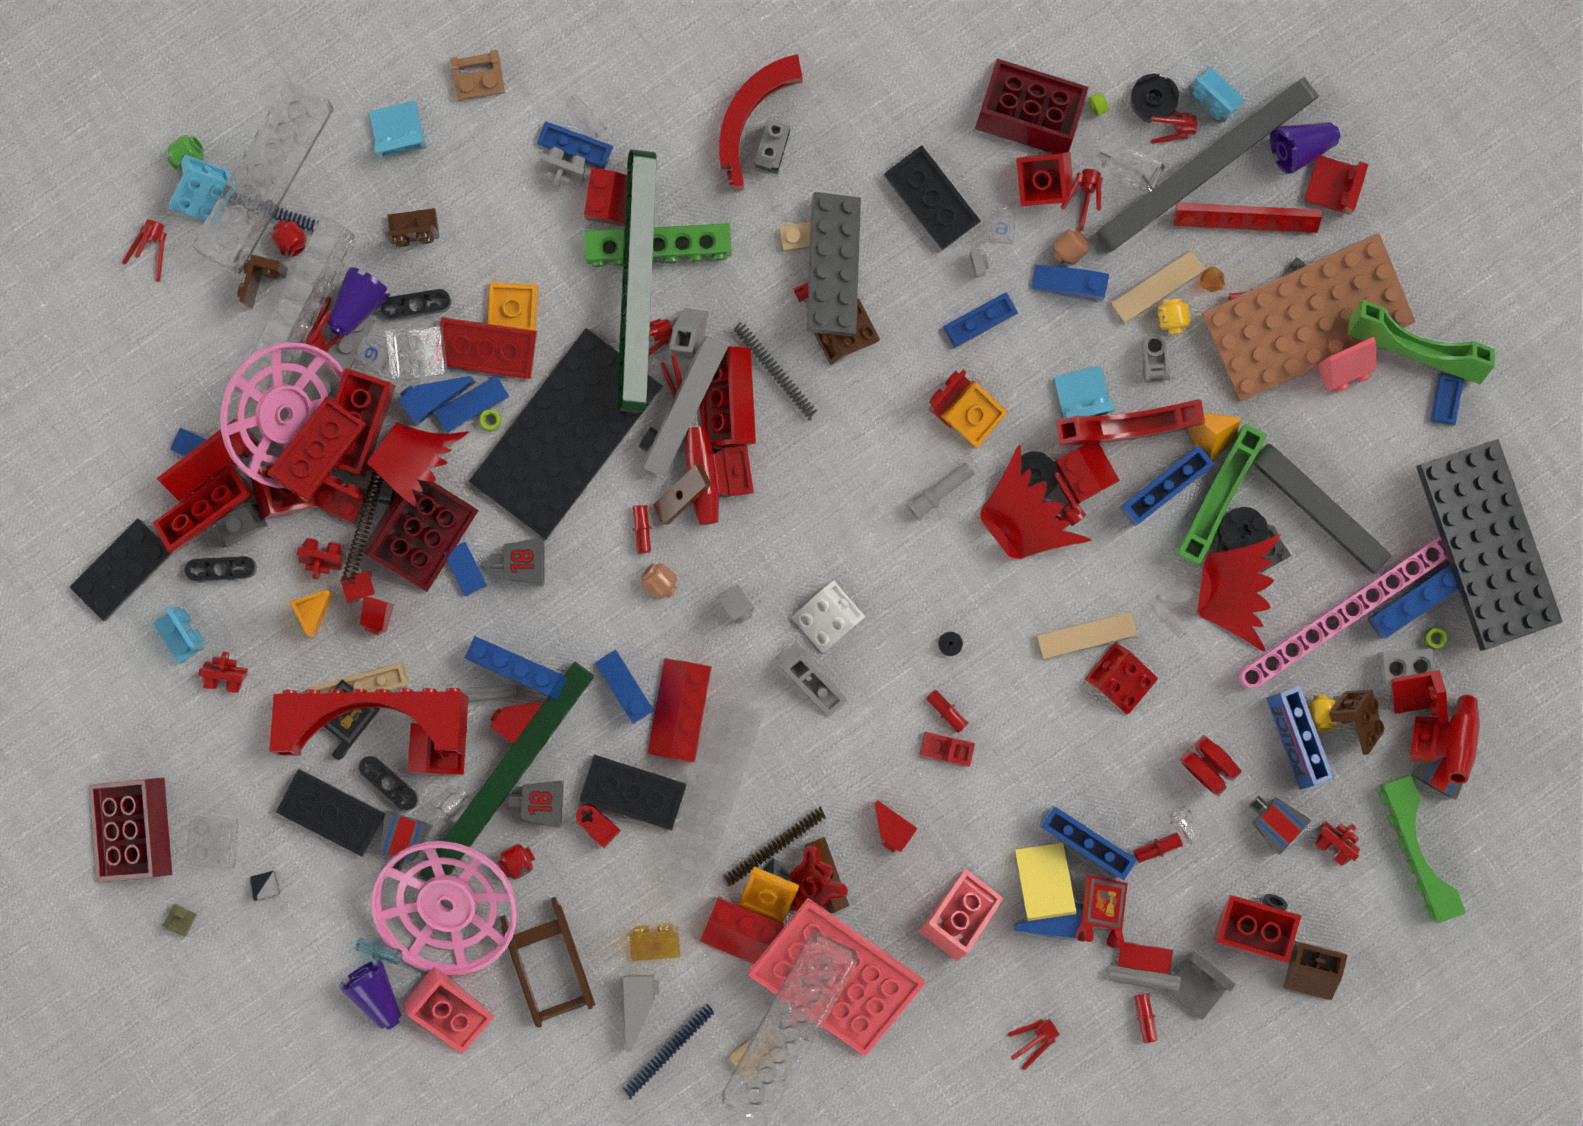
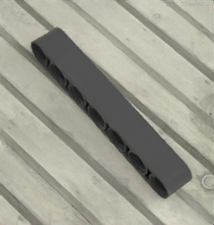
[1252,443,1392,574]

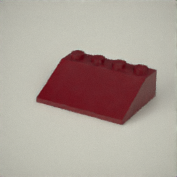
[975,58,1088,153]
[362,480,479,592]
[89,778,172,882]

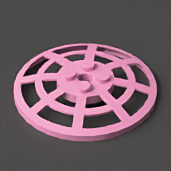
[220,342,344,488]
[371,841,518,975]

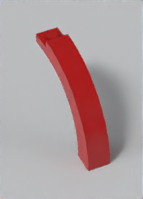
[719,54,803,191]
[1056,399,1206,445]

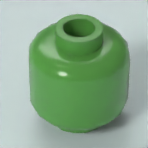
[167,135,204,170]

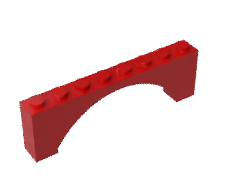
[269,688,468,756]

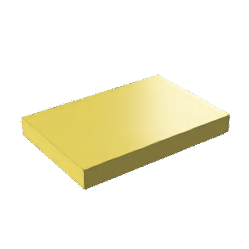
[1015,843,1076,921]

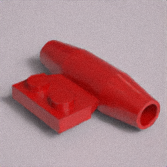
[685,426,754,525]
[1410,695,1480,784]

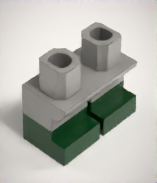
[755,119,791,174]

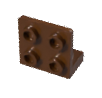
[385,208,440,247]
[237,254,288,309]
[814,298,880,366]
[1329,690,1384,755]

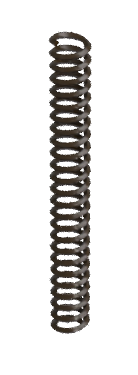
[342,470,383,584]
[724,806,826,886]

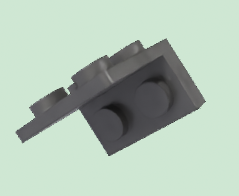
[1165,951,1236,1019]

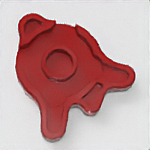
[788,846,848,910]

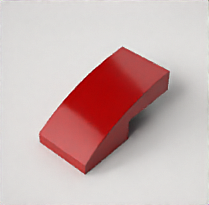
[919,732,975,767]
[1118,942,1173,974]

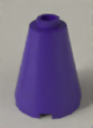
[1270,122,1341,174]
[328,267,390,337]
[339,959,401,1030]

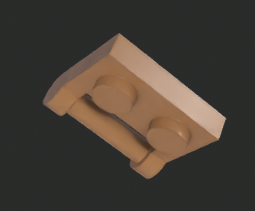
[450,50,505,101]

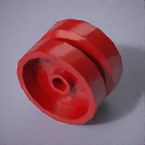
[1179,735,1242,797]

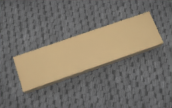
[1111,250,1205,324]
[1037,612,1137,659]
[308,662,409,693]

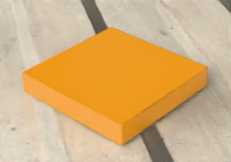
[487,283,538,330]
[941,380,1008,449]
[738,866,799,923]

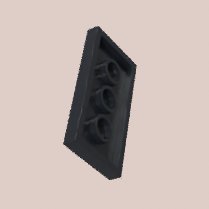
[884,145,981,251]
[69,518,173,621]
[579,754,687,831]
[276,769,386,857]

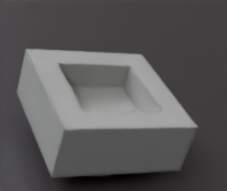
[969,249,989,278]

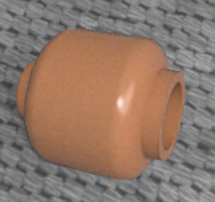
[1053,229,1089,265]
[641,563,677,599]

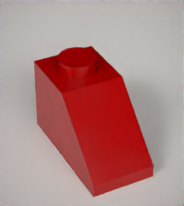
[359,596,394,635]
[490,701,543,744]
[874,800,918,853]

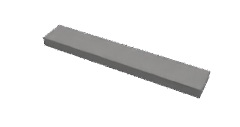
[642,335,728,477]

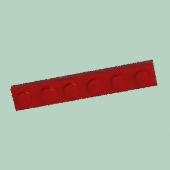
[1173,202,1322,233]

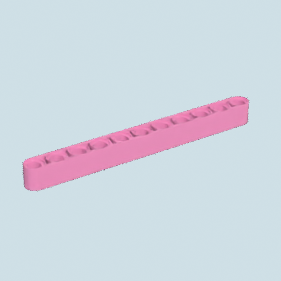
[1238,535,1448,688]

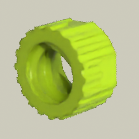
[1088,92,1109,117]
[480,409,502,431]
[1424,628,1447,649]

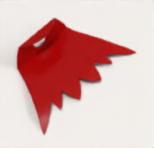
[364,422,469,507]
[980,444,1092,559]
[1197,534,1281,652]

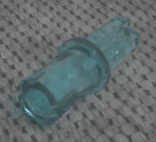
[355,938,403,965]

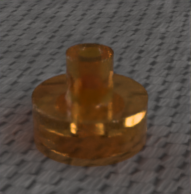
[1200,266,1225,292]

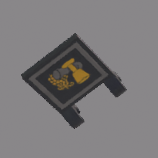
[324,679,380,760]

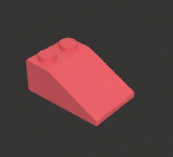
[1317,337,1377,393]
[918,869,1004,961]
[402,967,494,1054]

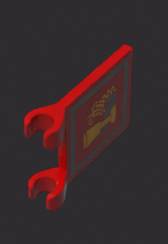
[1076,875,1128,948]

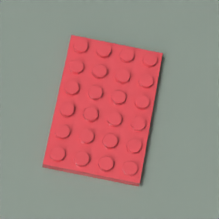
[748,898,926,1056]

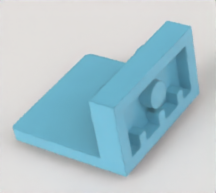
[1190,67,1245,122]
[369,101,427,159]
[168,154,233,223]
[1054,366,1115,419]
[153,606,205,664]

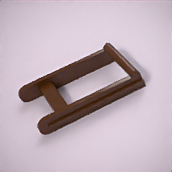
[500,896,596,1028]

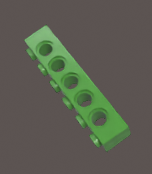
[585,223,732,267]

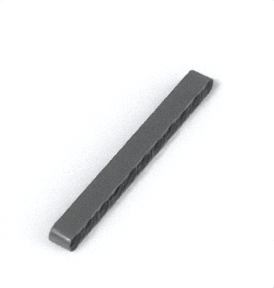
[1096,77,1319,253]

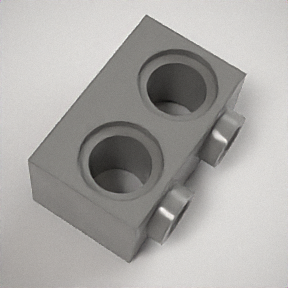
[1379,649,1434,686]

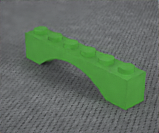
[1348,299,1495,385]
[1175,424,1267,566]
[1378,775,1466,923]

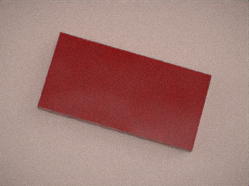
[435,317,537,379]
[267,397,366,503]

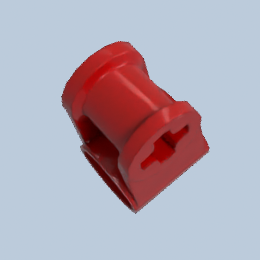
[576,804,621,849]

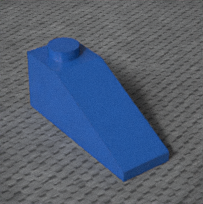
[1031,264,1109,302]
[398,376,476,425]
[595,649,655,724]
[1013,903,1083,938]

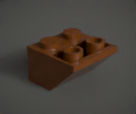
[1283,940,1348,1000]

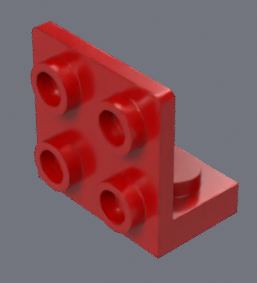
[1304,156,1369,215]
[929,369,971,429]
[313,474,366,524]
[1085,642,1158,715]
[1391,670,1449,725]

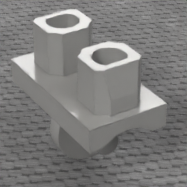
[541,147,585,189]

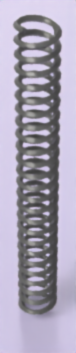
[734,322,817,421]

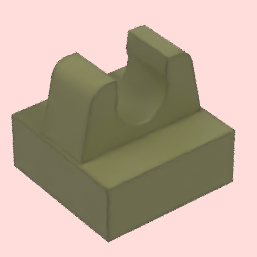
[163,903,197,937]

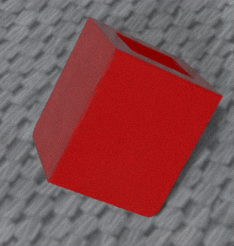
[340,571,375,603]

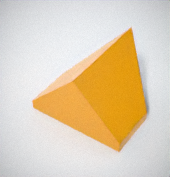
[1188,413,1240,462]
[290,590,334,637]

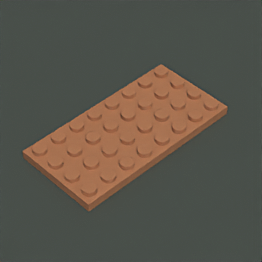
[1202,233,1416,402]

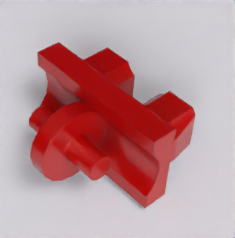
[296,538,343,580]
[199,651,248,693]
[1315,821,1360,866]

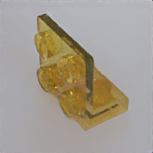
[627,923,681,961]

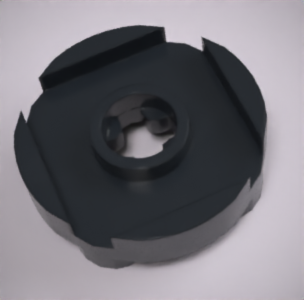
[1130,73,1179,123]
[1021,451,1059,498]
[1218,507,1268,551]

